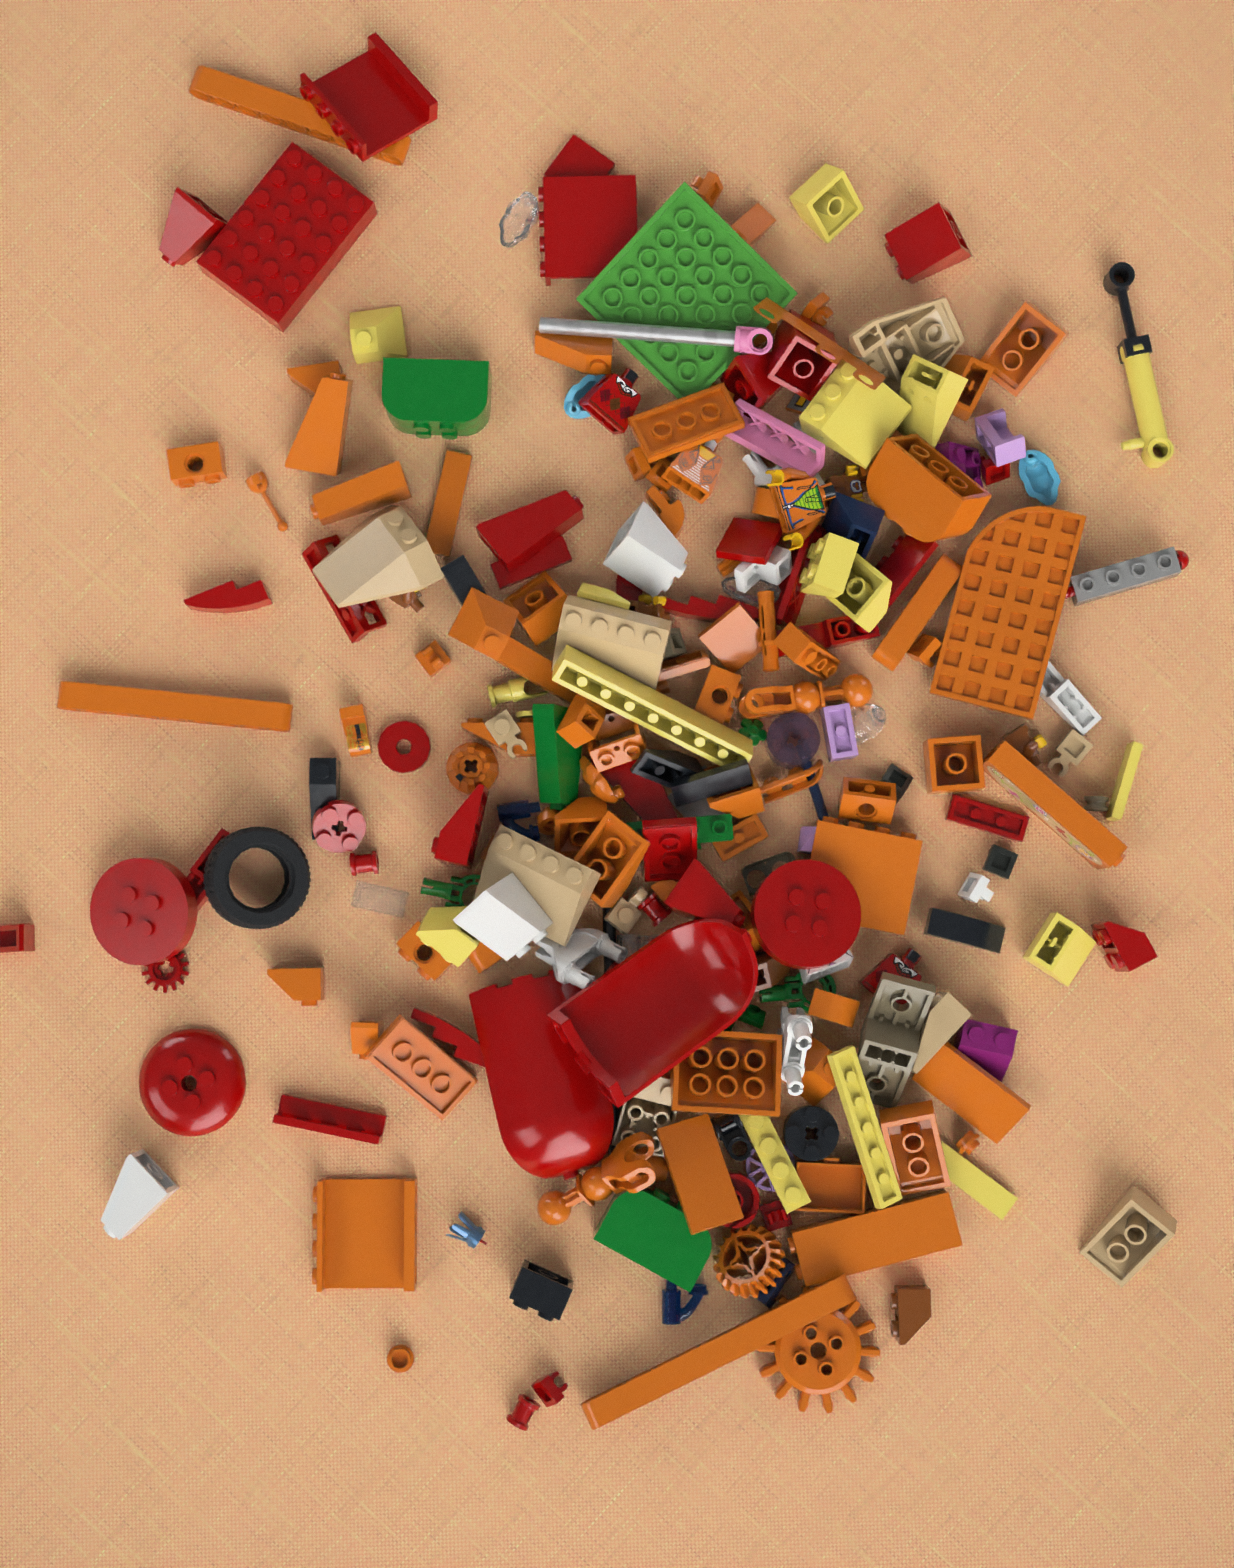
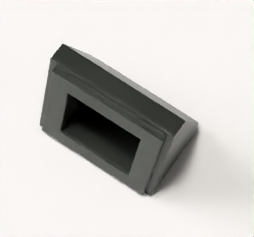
[880,764,913,804]

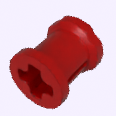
[349,850,379,876]
[637,892,672,927]
[506,1394,540,1431]

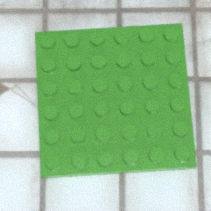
[576,181,798,399]

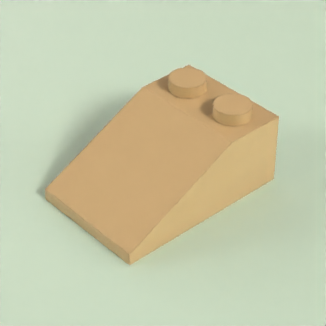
[911,991,972,1074]
[1079,1186,1177,1287]

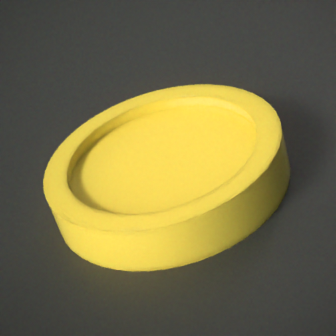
[516,710,533,719]

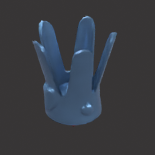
[446,1212,487,1249]

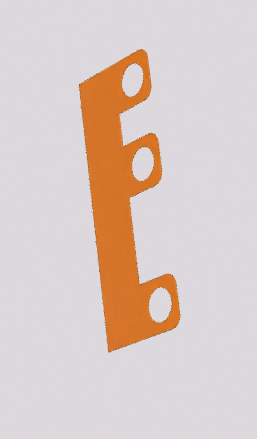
[753,297,887,390]

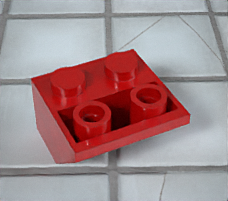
[1091,921,1158,972]

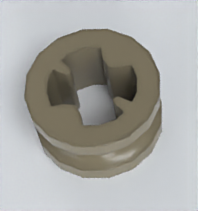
[1084,796,1109,811]

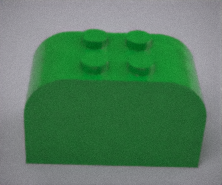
[382,357,492,440]
[593,1187,712,1292]

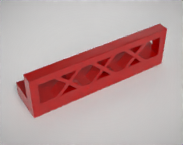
[774,524,827,627]
[302,535,388,643]
[272,1094,387,1145]

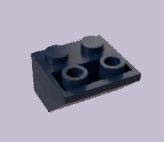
[822,492,885,559]

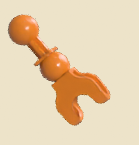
[738,674,873,720]
[537,1132,656,1225]

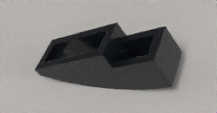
[923,908,1006,953]

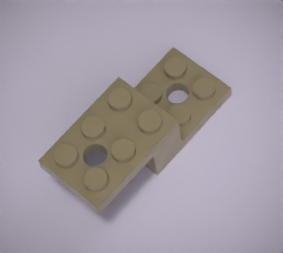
[857,972,936,1108]

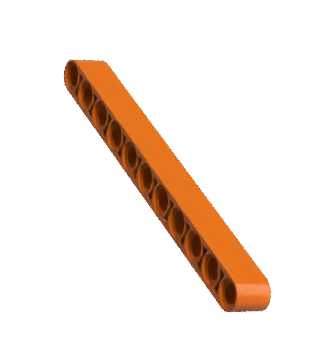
[580,1273,857,1430]

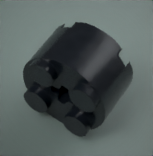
[783,1105,839,1161]

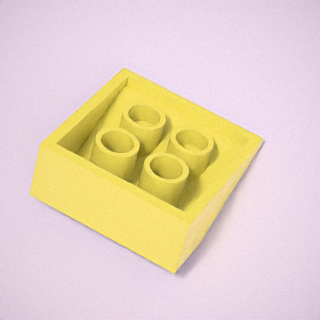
[799,360,912,469]

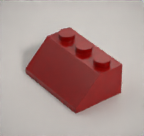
[875,535,939,610]

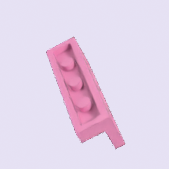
[725,398,825,477]

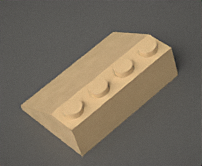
[552,595,673,690]
[474,824,601,947]

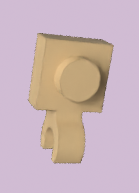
[604,887,649,935]

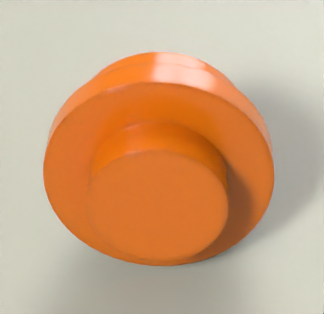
[956,1130,980,1155]
[387,1344,414,1373]

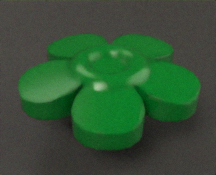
[738,718,767,746]

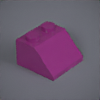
[954,1019,1018,1082]

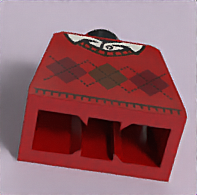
[578,368,641,435]
[858,947,922,1004]

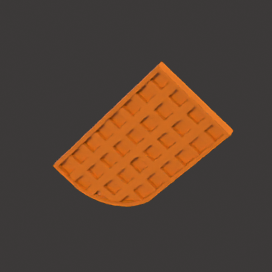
[929,506,1087,720]

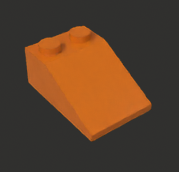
[980,302,1069,397]
[573,810,650,908]
[879,1100,951,1195]

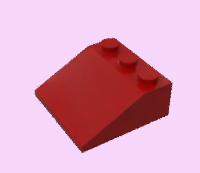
[431,784,489,869]

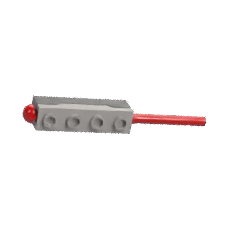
[1065,547,1189,606]

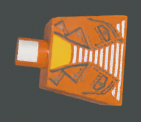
[661,440,723,505]

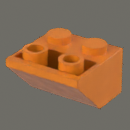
[944,354,995,422]

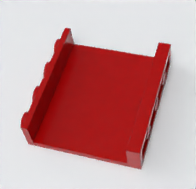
[299,32,438,162]
[538,175,637,286]

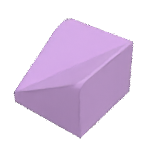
[797,826,816,854]

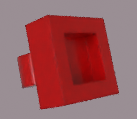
[981,456,1010,486]
[759,1199,793,1232]
[530,1371,568,1407]

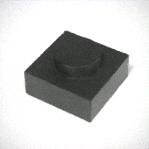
[982,844,1019,879]

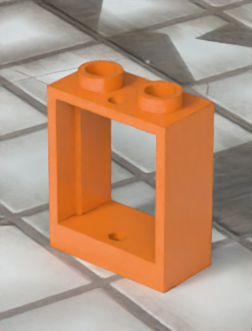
[587,709,647,773]

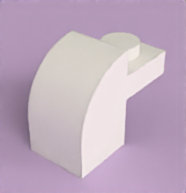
[734,545,792,593]

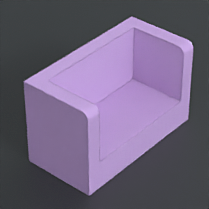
[974,408,1026,467]
[820,703,859,762]

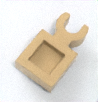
[484,709,528,759]
[1047,729,1094,777]

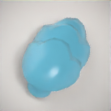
[564,374,606,419]
[1019,449,1061,505]

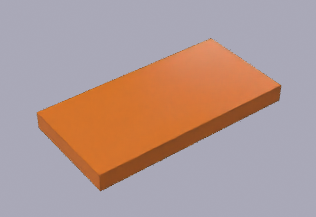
[628,382,745,463]
[364,1014,478,1121]
[911,1041,1031,1144]
[656,1113,744,1235]

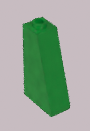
[532,704,583,811]

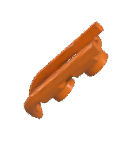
[760,759,824,804]

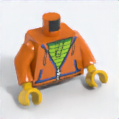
[765,467,836,551]

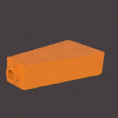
[285,372,353,476]
[310,461,412,526]

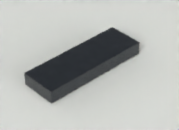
[669,759,753,807]

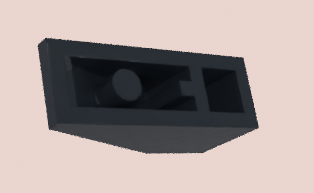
[630,749,704,788]
[309,758,340,840]

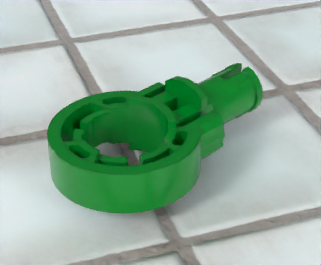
[420,874,481,907]
[759,972,836,1013]

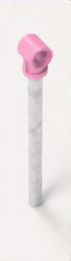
[539,317,774,355]

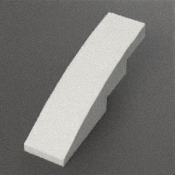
[1040,661,1102,736]

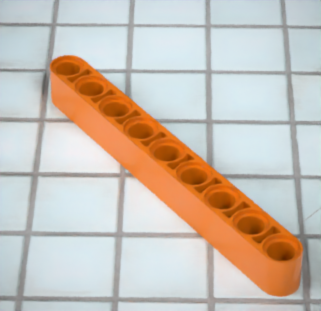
[189,66,412,166]
[57,681,293,732]

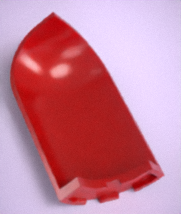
[547,918,758,1108]
[468,970,614,1181]

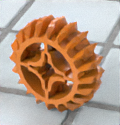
[712,1224,786,1299]

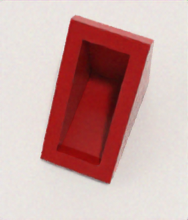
[0,924,35,953]

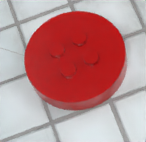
[90,857,198,965]
[751,859,861,970]

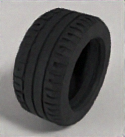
[203,827,311,929]

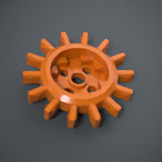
[757,1285,880,1413]

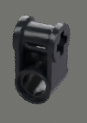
[710,1114,752,1161]

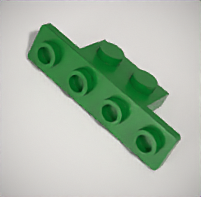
[626,814,734,850]

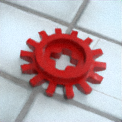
[142,952,190,993]

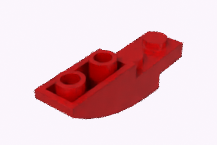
[776,616,880,658]

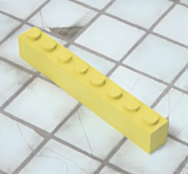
[552,645,753,766]

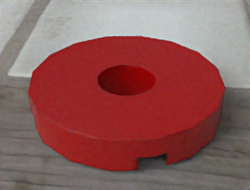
[378,721,431,774]

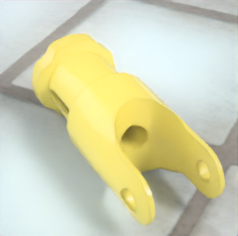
[487,677,549,708]

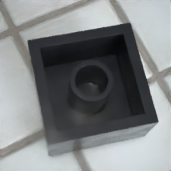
[509,1260,574,1321]

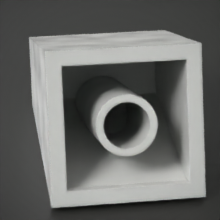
[603,501,688,597]
[453,872,553,961]
[101,1149,179,1240]

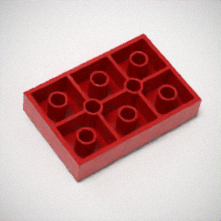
[196,142,378,333]

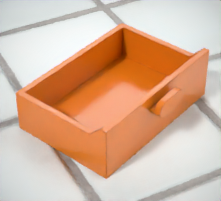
[794,1157,866,1214]

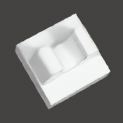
[957,872,994,903]

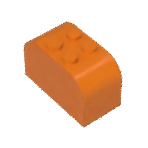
[866,434,992,542]

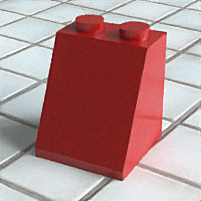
[884,202,972,284]
[767,309,837,402]

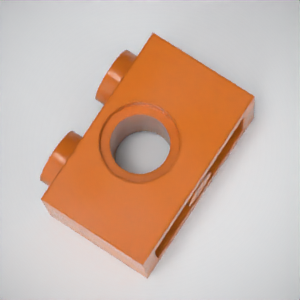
[166,441,227,488]
[695,665,744,725]
[838,776,896,824]
[396,921,453,981]

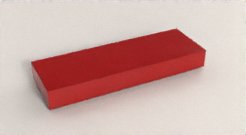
[490,535,572,590]
[945,794,1030,842]

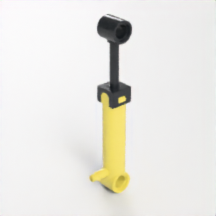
[1103,262,1174,468]

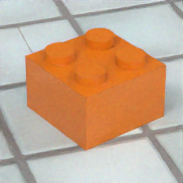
[923,735,985,794]

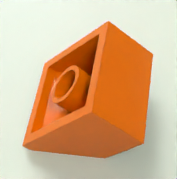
[503,571,567,646]

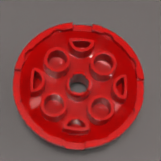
[139,1029,247,1136]

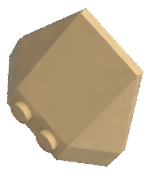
[848,296,965,395]
[312,505,444,608]

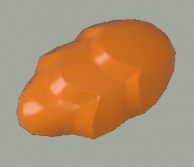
[579,755,625,804]

